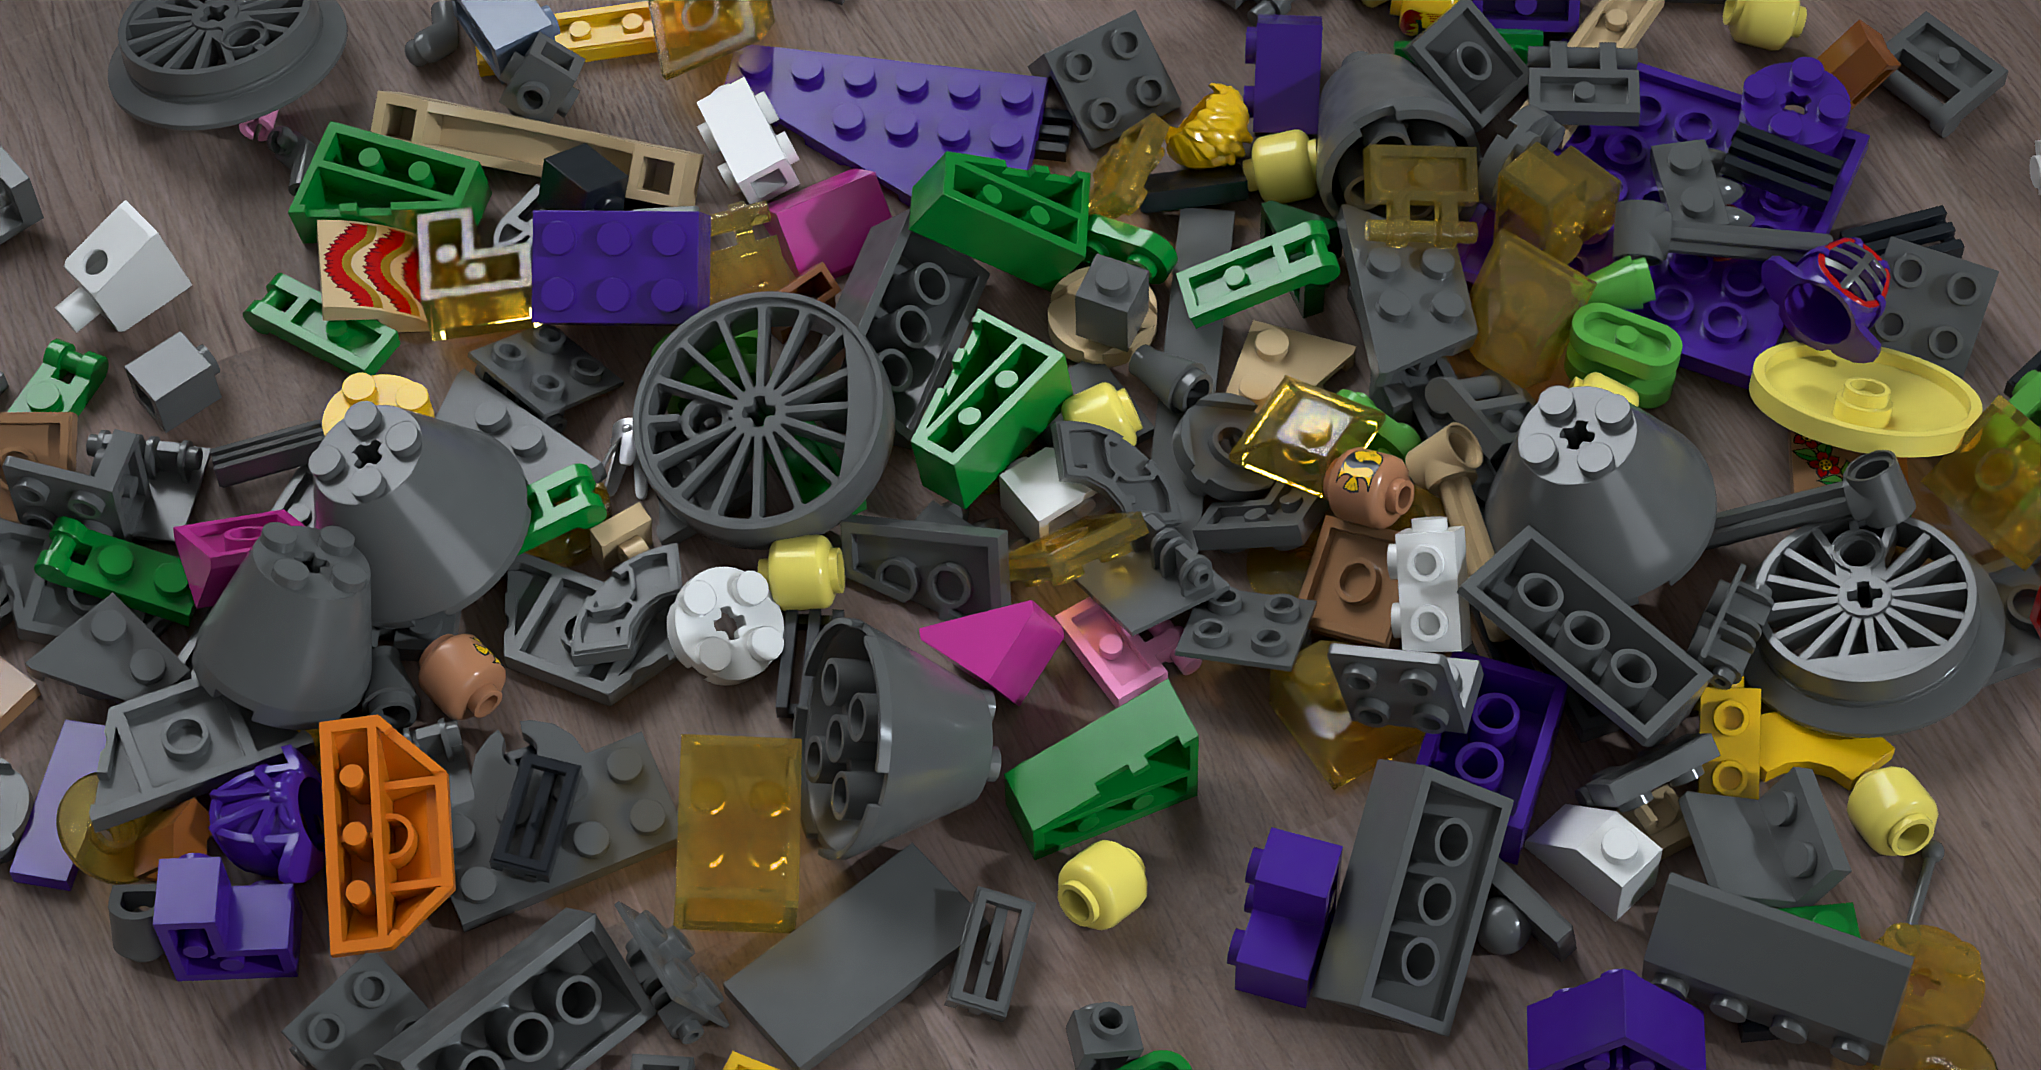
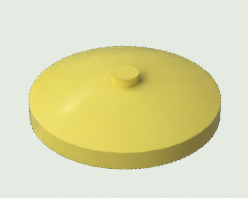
[1749,341,1983,458]

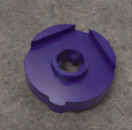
[1739,56,1851,153]

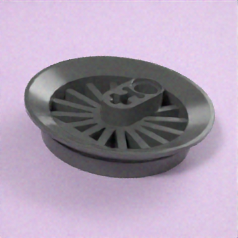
[108,0,348,130]
[1743,514,2005,738]

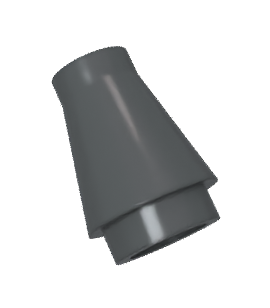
[1129,344,1213,414]
[362,646,421,732]

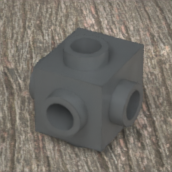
[499,31,586,123]

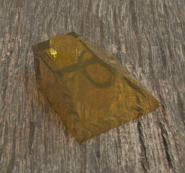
[648,0,776,81]
[1469,229,1597,389]
[1229,375,1386,500]
[1269,640,1426,790]

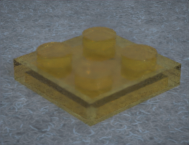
[1009,511,1149,588]

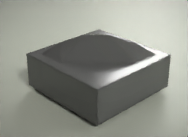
[1369,372,1413,428]

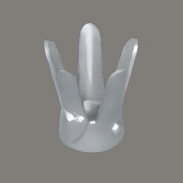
[602,418,648,500]

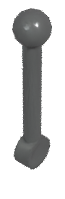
[1894,840,1945,953]

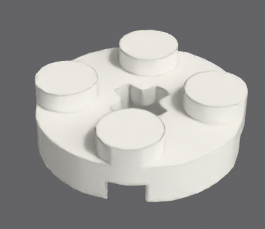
[667,567,784,685]

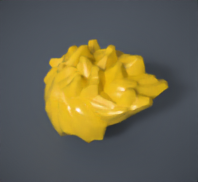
[1163,83,1253,170]

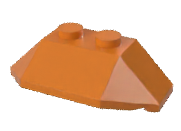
[319,714,456,958]

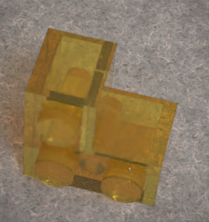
[1493,141,1621,279]
[417,207,543,341]

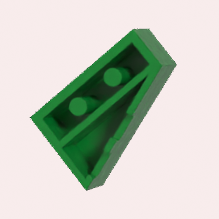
[288,121,492,244]
[908,151,1091,292]
[911,308,1073,510]
[1004,679,1199,861]

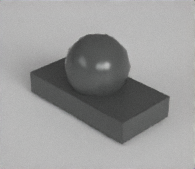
[1476,857,1577,963]

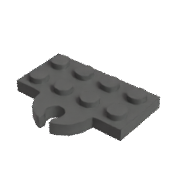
[449,720,688,933]

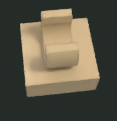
[590,502,653,571]
[1616,784,1693,861]

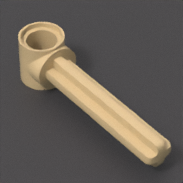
[1405,422,1513,643]

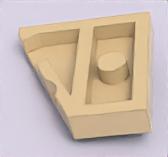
[1226,320,1356,428]

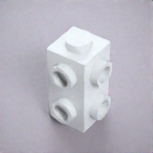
[697,77,800,209]
[1387,516,1472,652]

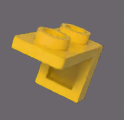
[1692,676,1761,800]

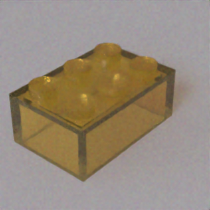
[673,734,802,933]

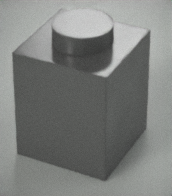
[1075,254,1149,352]
[124,331,222,433]

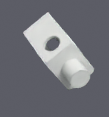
[55,200,192,333]

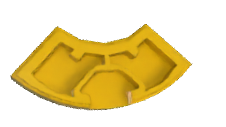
[1759,712,1895,791]

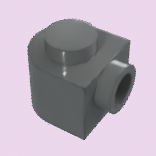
[108,884,165,962]
[1066,1002,1144,1070]

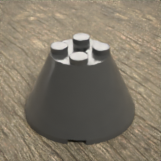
[1484,385,1717,606]
[308,401,531,628]
[792,617,1001,860]

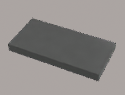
[723,842,990,1070]

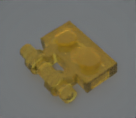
[1088,113,1170,220]
[1363,144,1479,249]
[710,200,790,306]

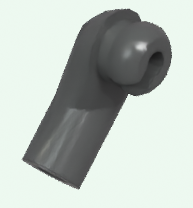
[405,0,459,67]
[267,125,317,197]

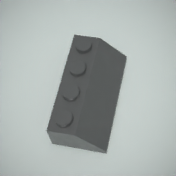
[804,209,990,449]
[1457,525,1714,748]
[1312,759,1514,1037]
[1642,872,1915,1067]
[374,908,657,1070]

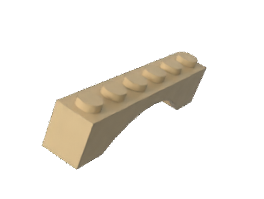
[371,91,704,207]

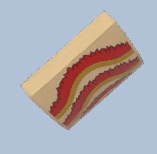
[317,220,434,332]

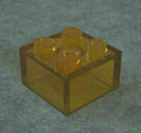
[1921,394,2041,571]

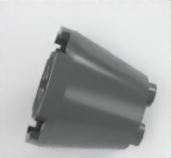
[1316,51,1483,230]
[192,522,372,730]

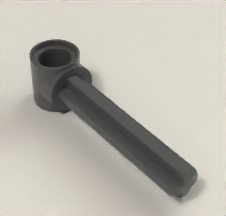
[1612,200,1833,266]
[1704,450,1916,551]

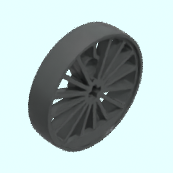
[633,291,896,550]

